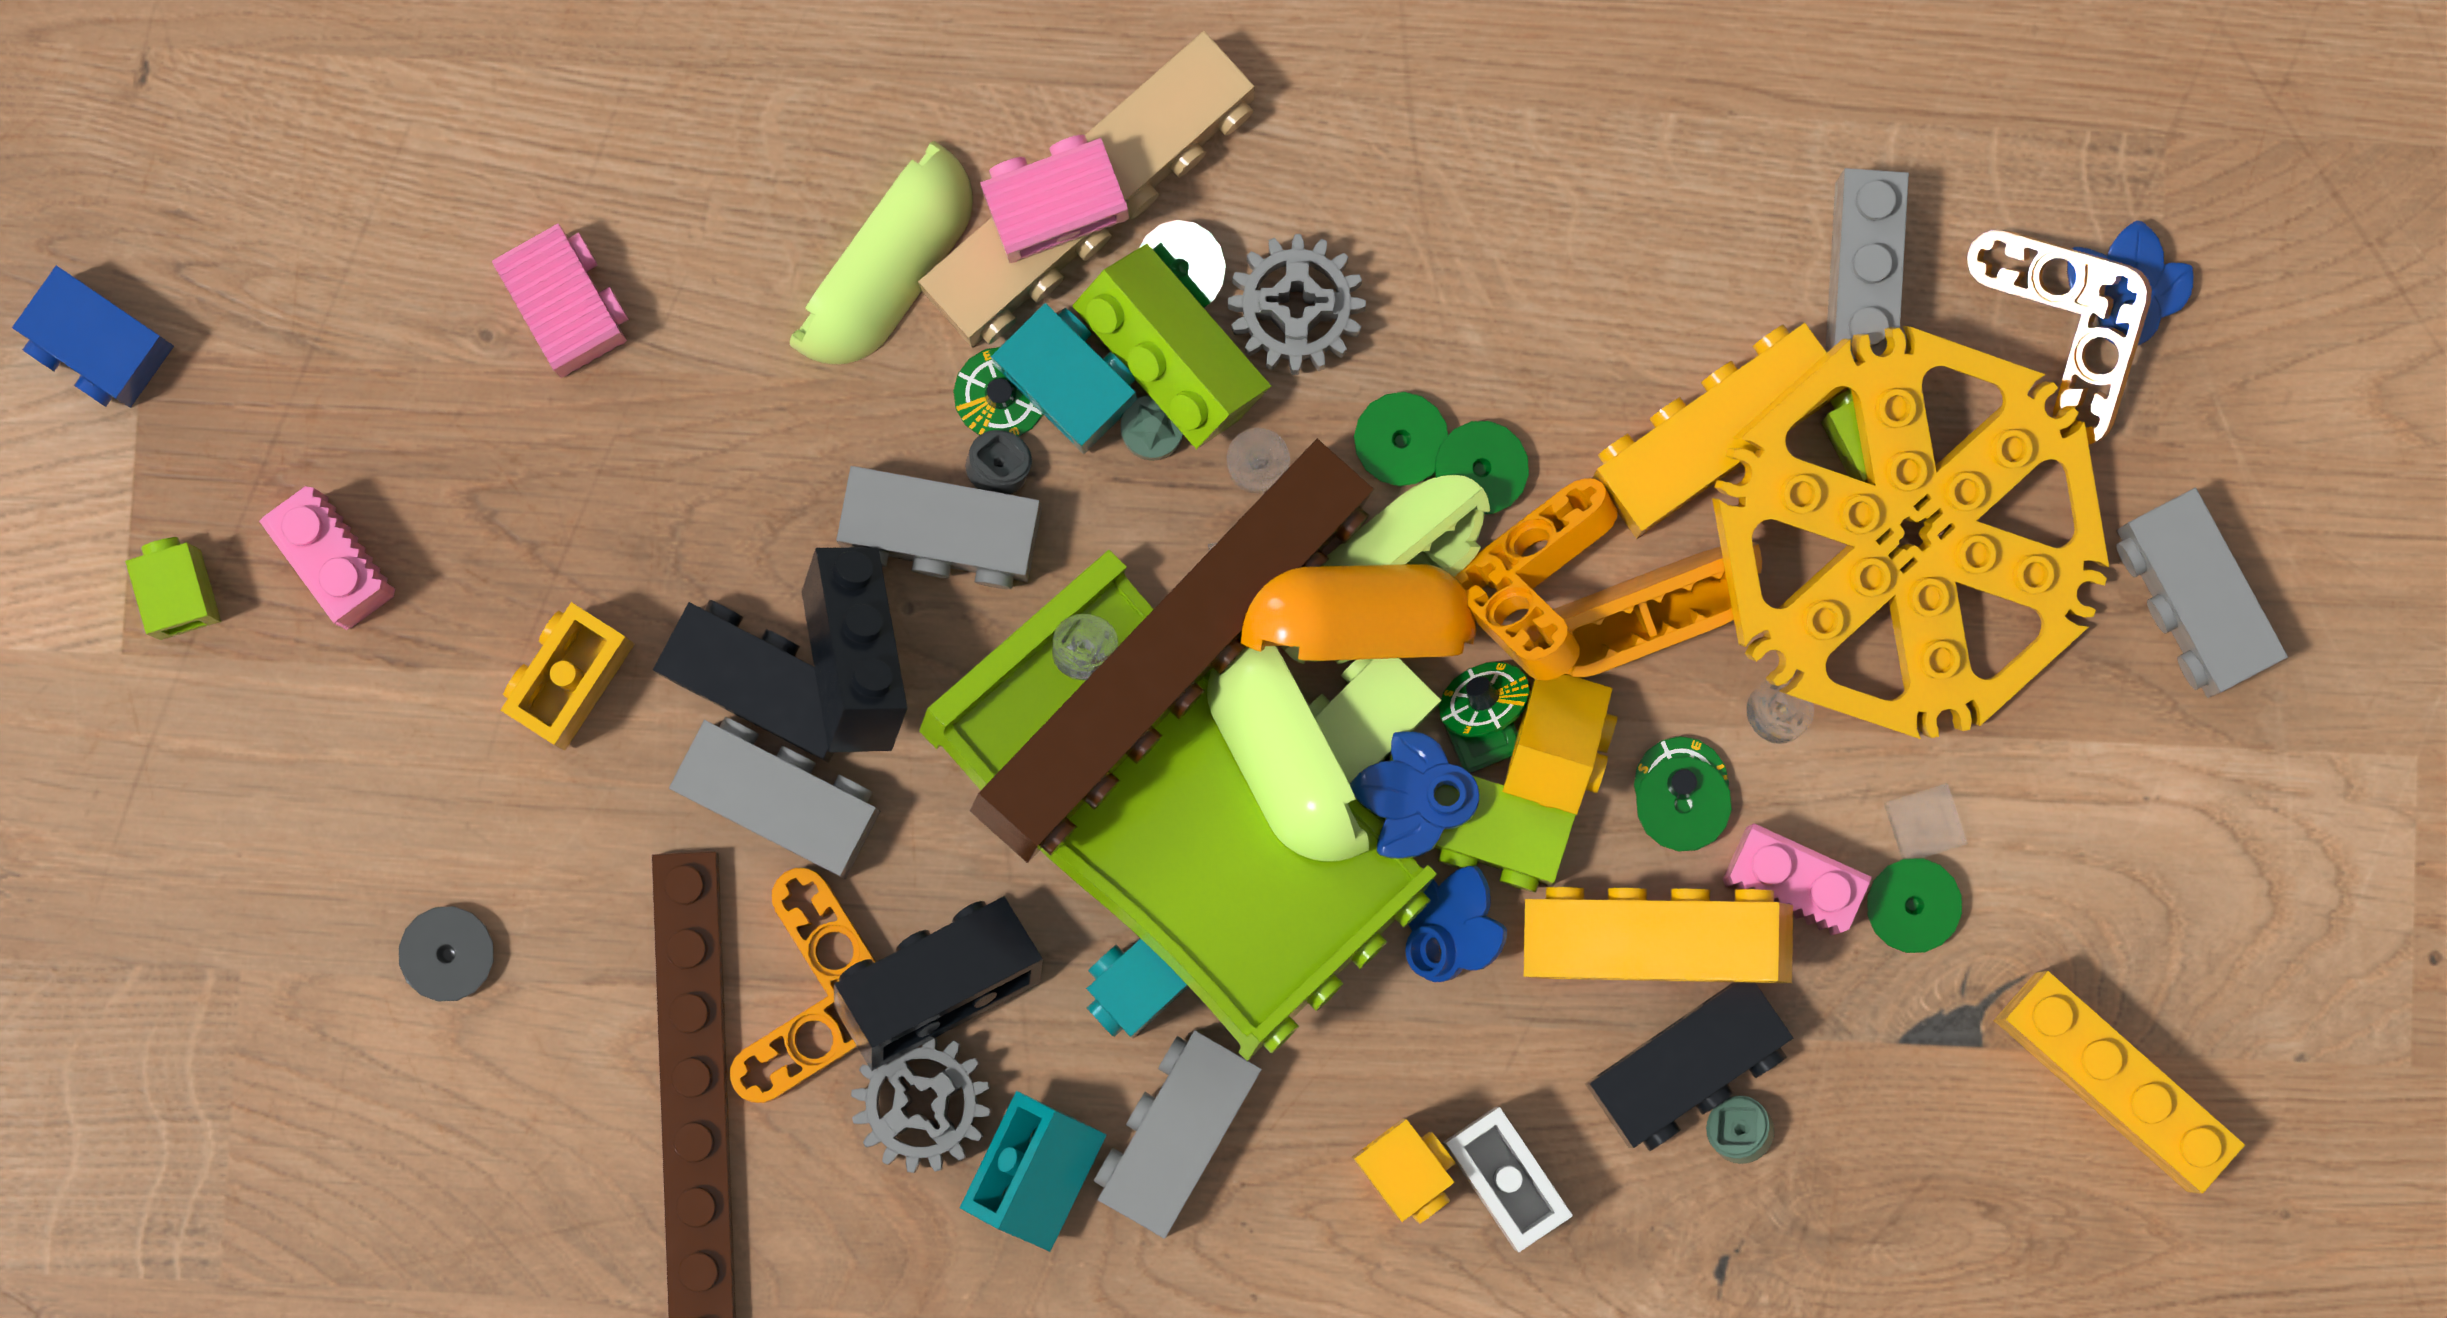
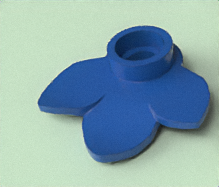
[2067,220,2193,346]
[1350,731,1479,859]
[1405,865,1507,982]

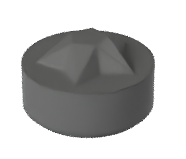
[965,430,1032,495]

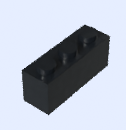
[801,547,908,752]
[653,600,834,763]
[834,896,1043,1071]
[1585,982,1794,1151]

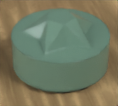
[1121,395,1184,461]
[1706,1096,1774,1164]

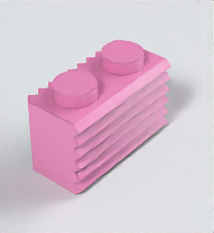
[980,135,1129,263]
[492,224,629,378]
[259,486,395,630]
[1723,823,1872,935]

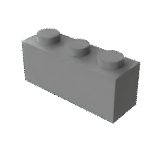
[1826,168,1909,362]
[836,466,1042,590]
[2116,487,2288,698]
[669,717,881,879]
[1094,1030,1262,1239]

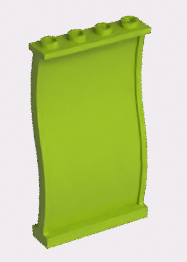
[919,550,1437,1061]

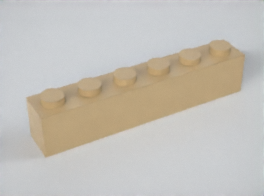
[918,31,1255,348]

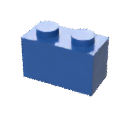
[12,265,174,408]

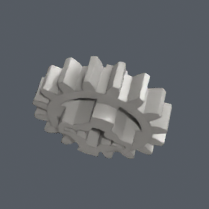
[1228,234,1366,375]
[851,1038,992,1173]

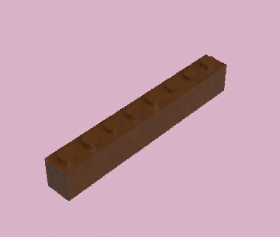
[970,438,1374,863]

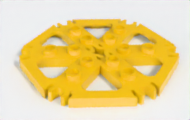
[1712,326,2109,739]

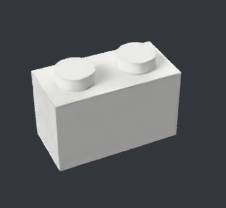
[1442,1107,1573,1252]

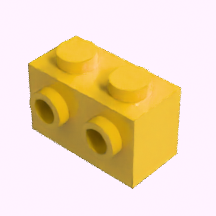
[500,602,635,750]
[1502,674,1618,815]
[1352,1118,1456,1224]

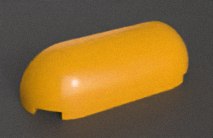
[1533,542,1762,677]
[1241,564,1476,661]

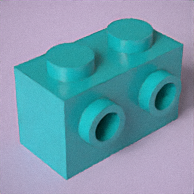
[991,303,1137,455]
[1086,938,1189,1038]
[959,1091,1107,1252]

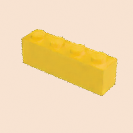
[1592,323,1847,539]
[1524,887,1793,983]
[1993,971,2245,1194]

